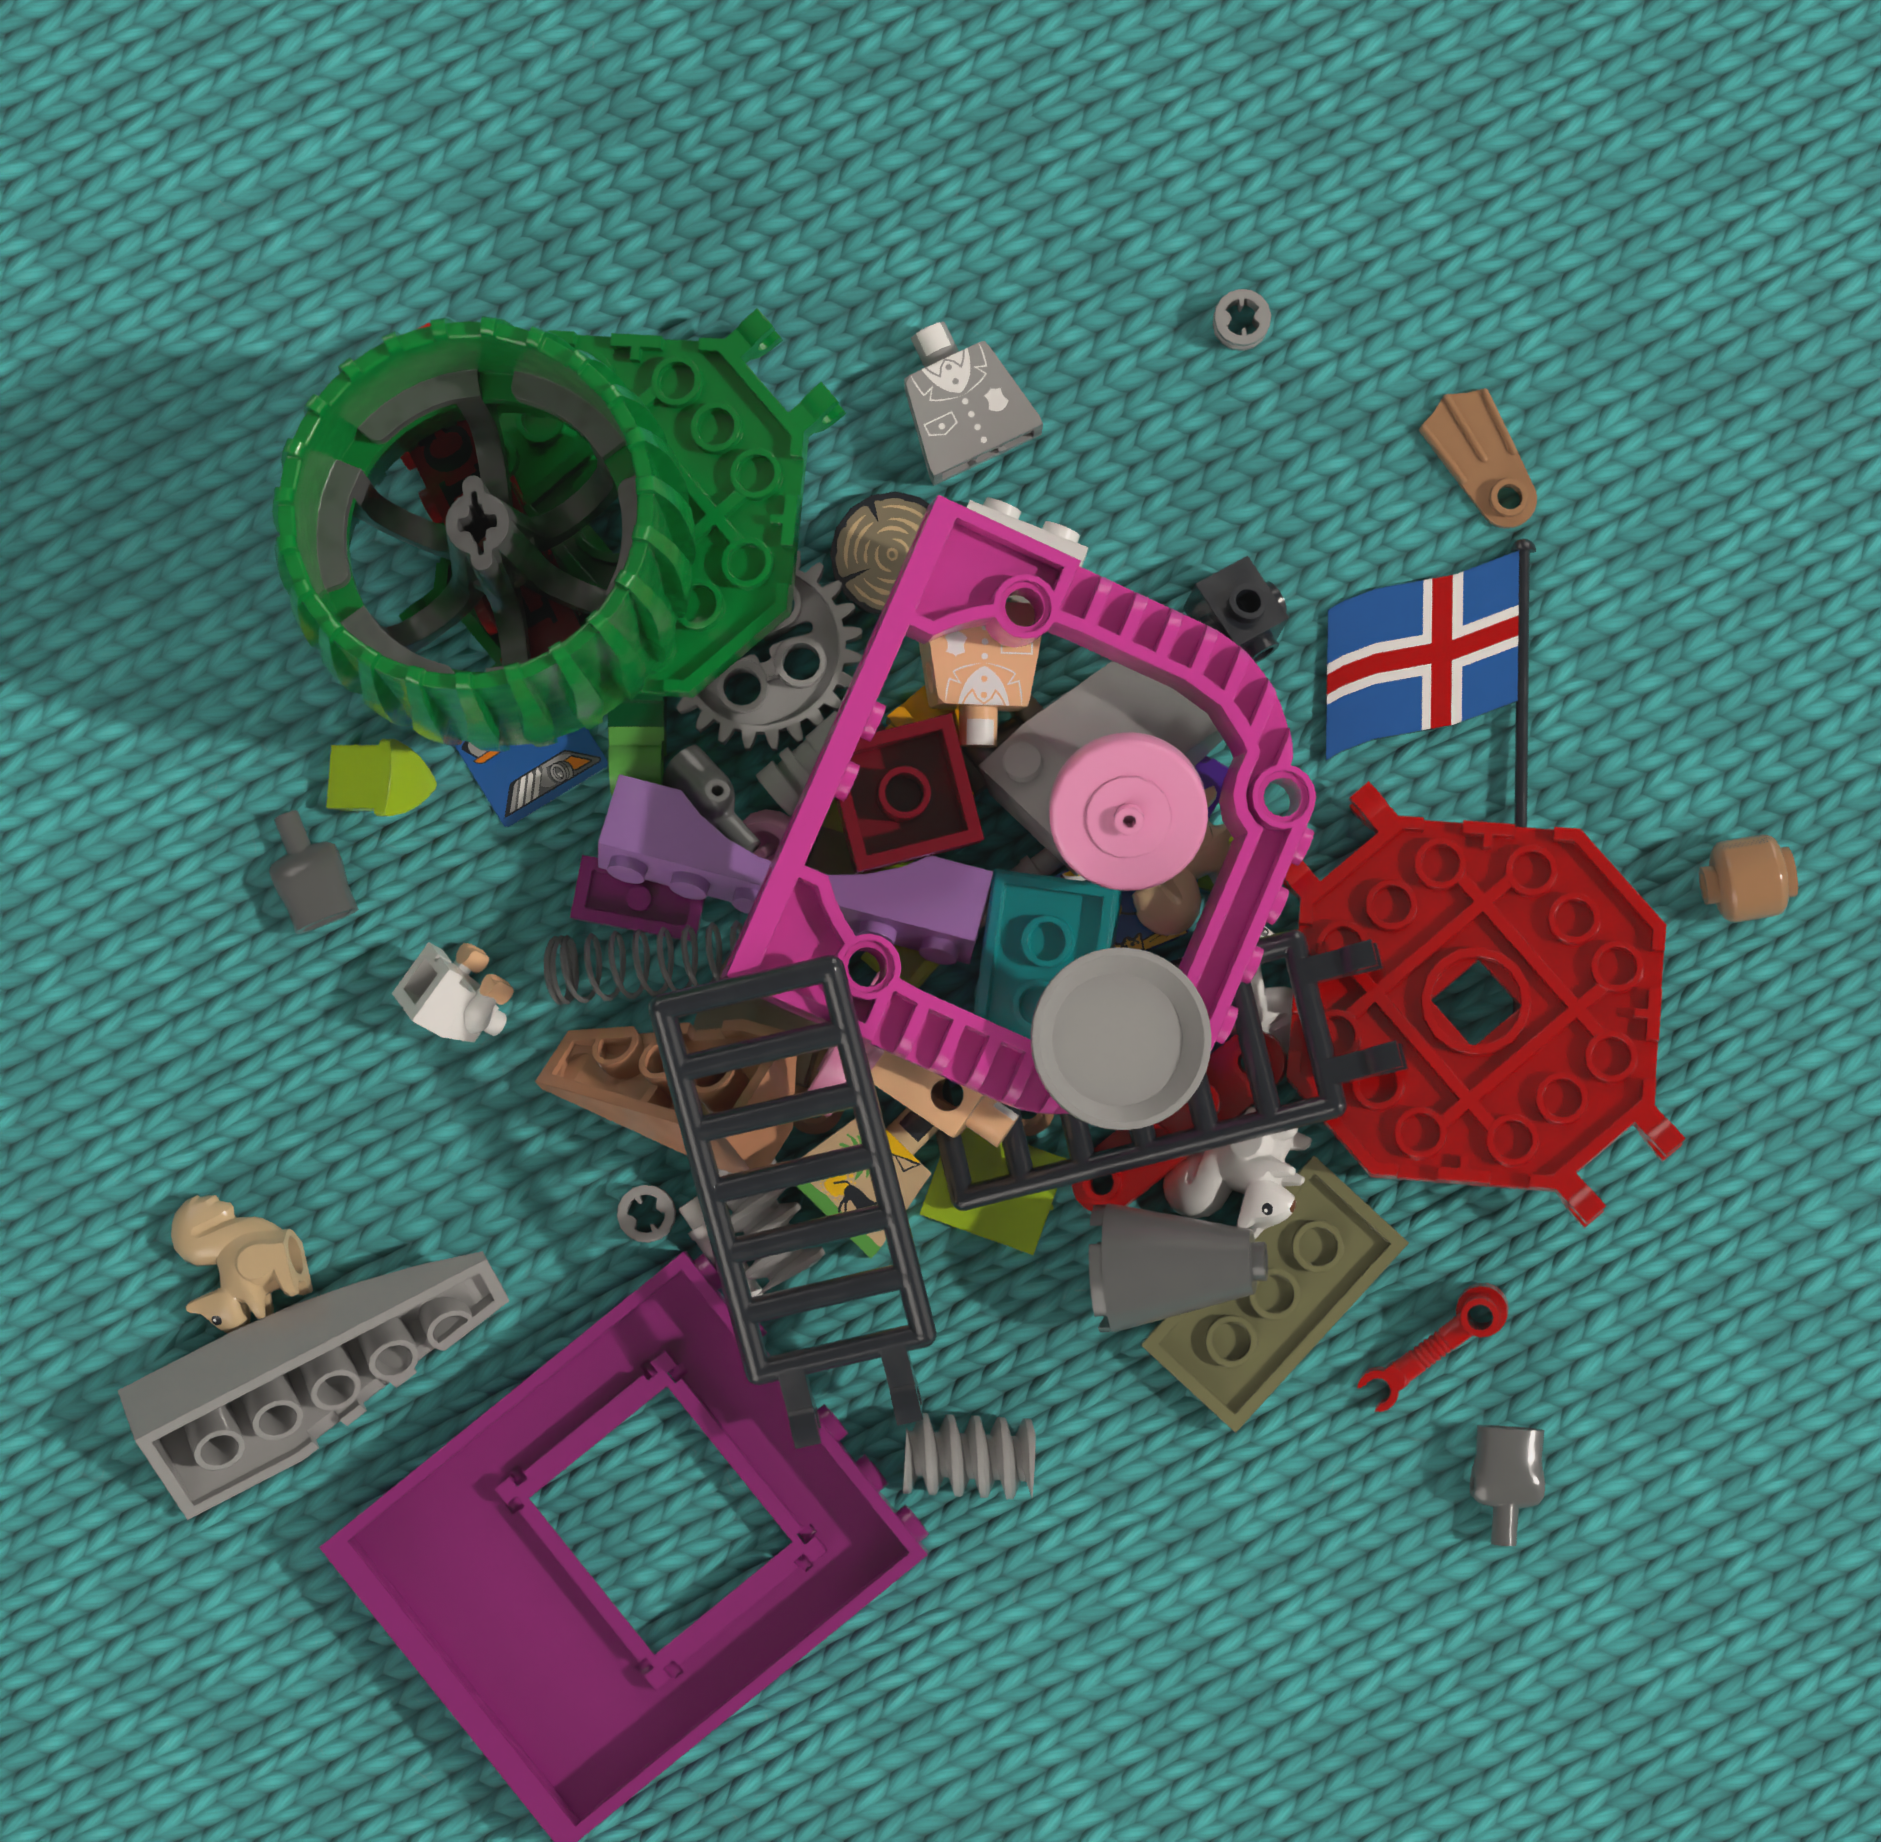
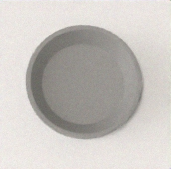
[1031,948,1211,1130]

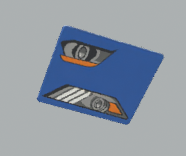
[455,727,608,827]

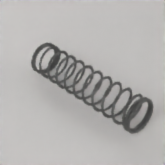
[544,920,743,1005]

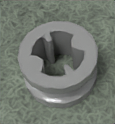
[1212,289,1271,351]
[617,1185,676,1243]

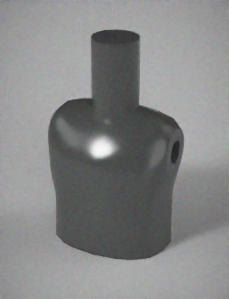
[663,744,761,853]
[269,810,359,934]
[1470,1425,1545,1546]

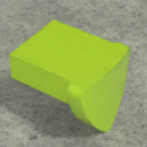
[326,739,437,816]

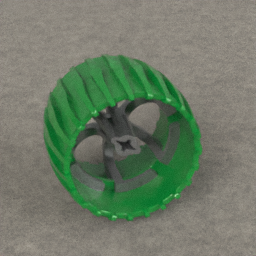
[272,316,696,752]

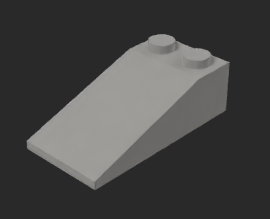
[978,661,1223,877]

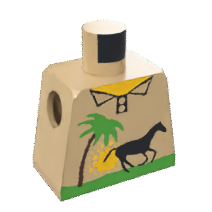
[797,1107,939,1259]

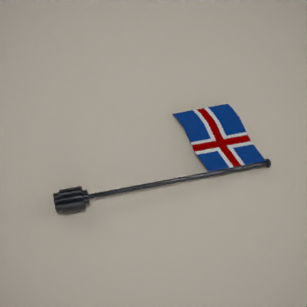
[1325,539,1536,1024]

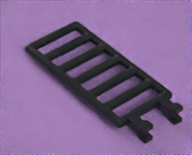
[935,929,1408,1211]
[648,955,937,1449]

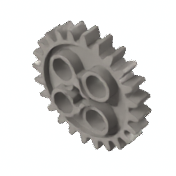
[676,551,862,751]

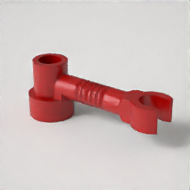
[1357,1283,1509,1412]

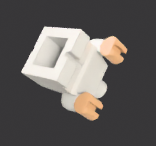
[392,942,514,1043]

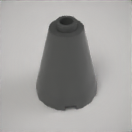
[1089,1203,1268,1332]

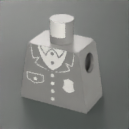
[904,322,1043,486]

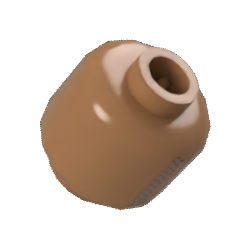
[1699,834,1798,923]

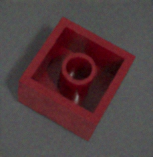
[835,713,984,874]

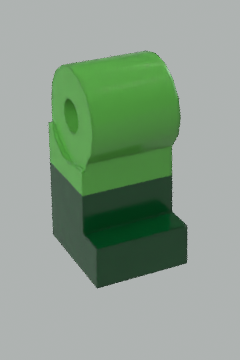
[608,694,667,796]

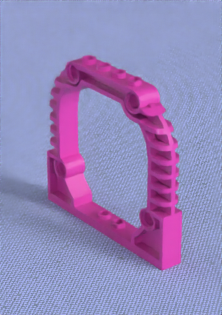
[720,495,1316,1114]

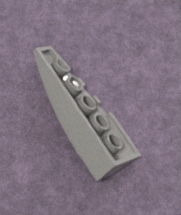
[117,1251,509,1520]

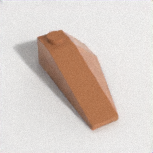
[535,1019,797,1173]

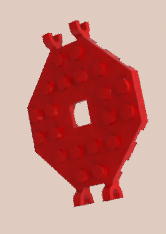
[1282,781,1686,1229]

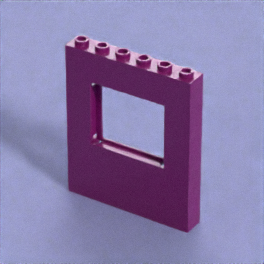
[319,1251,929,1842]

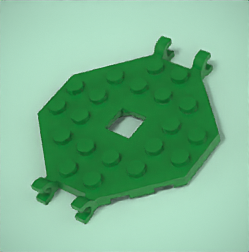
[398,308,846,698]

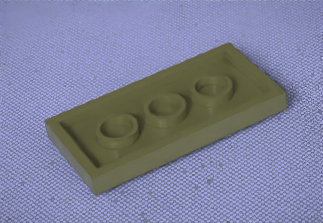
[1140,1156,1409,1433]

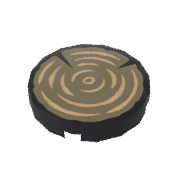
[830,491,929,617]

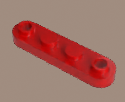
[1072,1031,1288,1212]

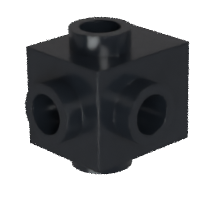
[1183,556,1289,663]

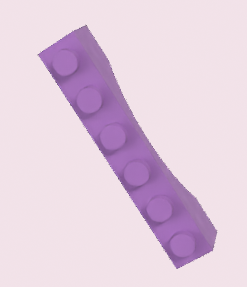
[598,774,993,965]

